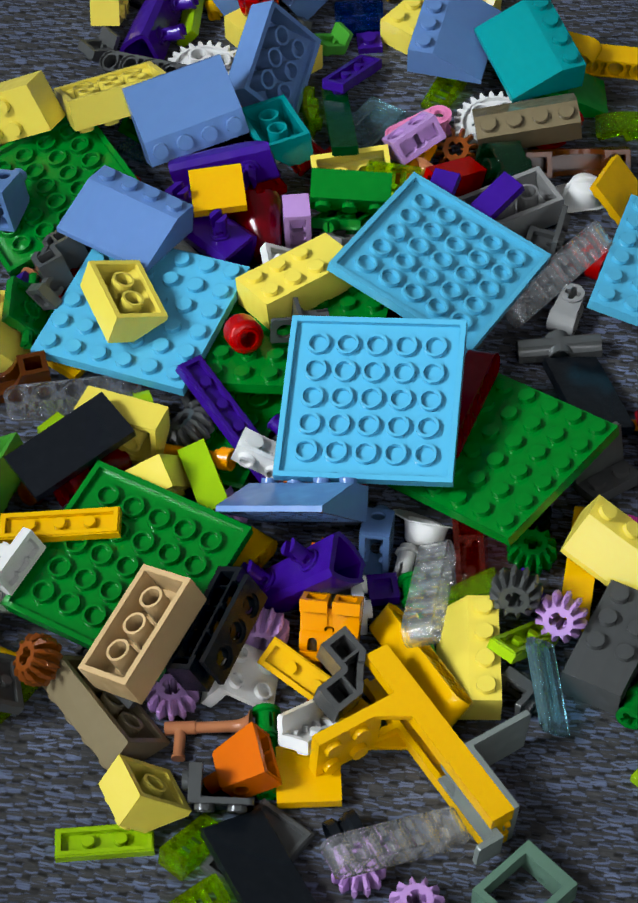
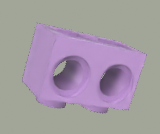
[382,111,447,165]
[282,193,312,249]

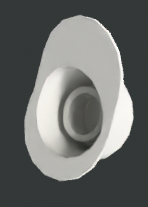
[555,172,604,213]
[393,509,454,554]

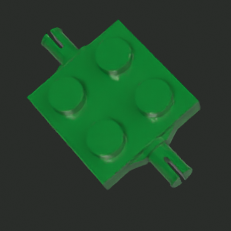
[311,210,373,234]
[2,273,54,349]

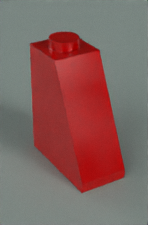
[423,156,487,197]

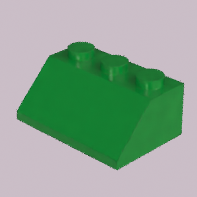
[310,168,392,215]

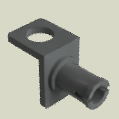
[270,297,329,343]

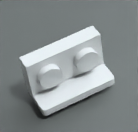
[230,427,284,483]

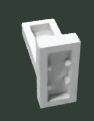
[0,527,47,596]

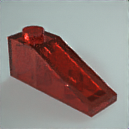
[452,518,488,600]

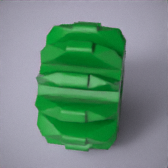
[506,526,558,577]

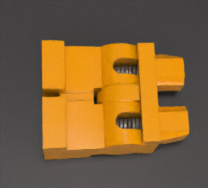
[299,591,364,669]

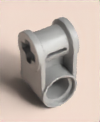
[546,283,585,335]

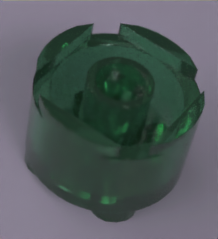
[475,140,532,188]

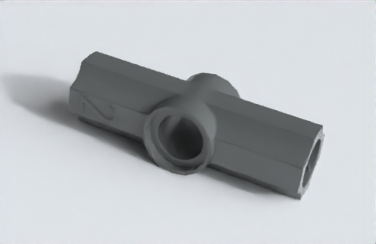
[515,330,603,364]

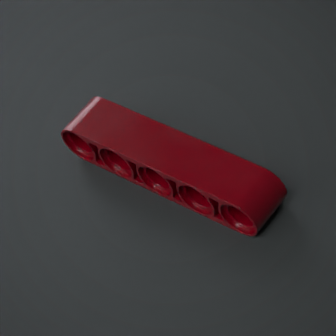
[456,349,500,459]

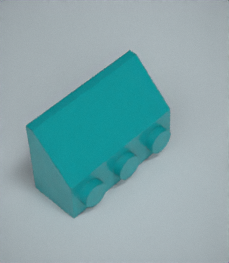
[242,94,314,166]

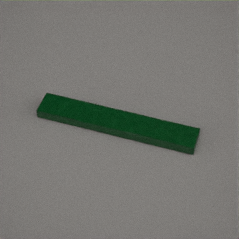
[321,85,359,157]

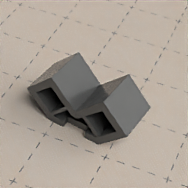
[31,230,88,291]
[313,626,366,724]

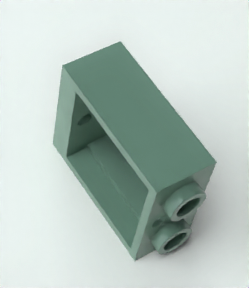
[471,840,578,903]

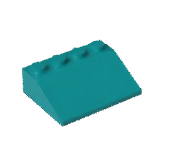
[474,0,587,103]

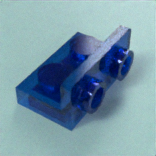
[334,0,384,37]

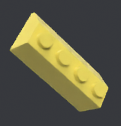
[435,595,502,720]

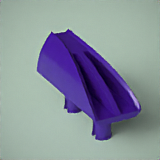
[119,0,199,60]
[168,140,281,191]
[164,181,257,266]
[240,531,366,613]

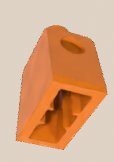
[203,721,282,798]

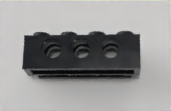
[165,566,268,692]

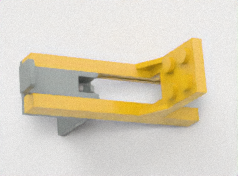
[309,644,531,866]

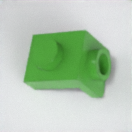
[314,22,353,56]

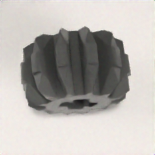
[167,404,215,446]
[489,564,543,619]

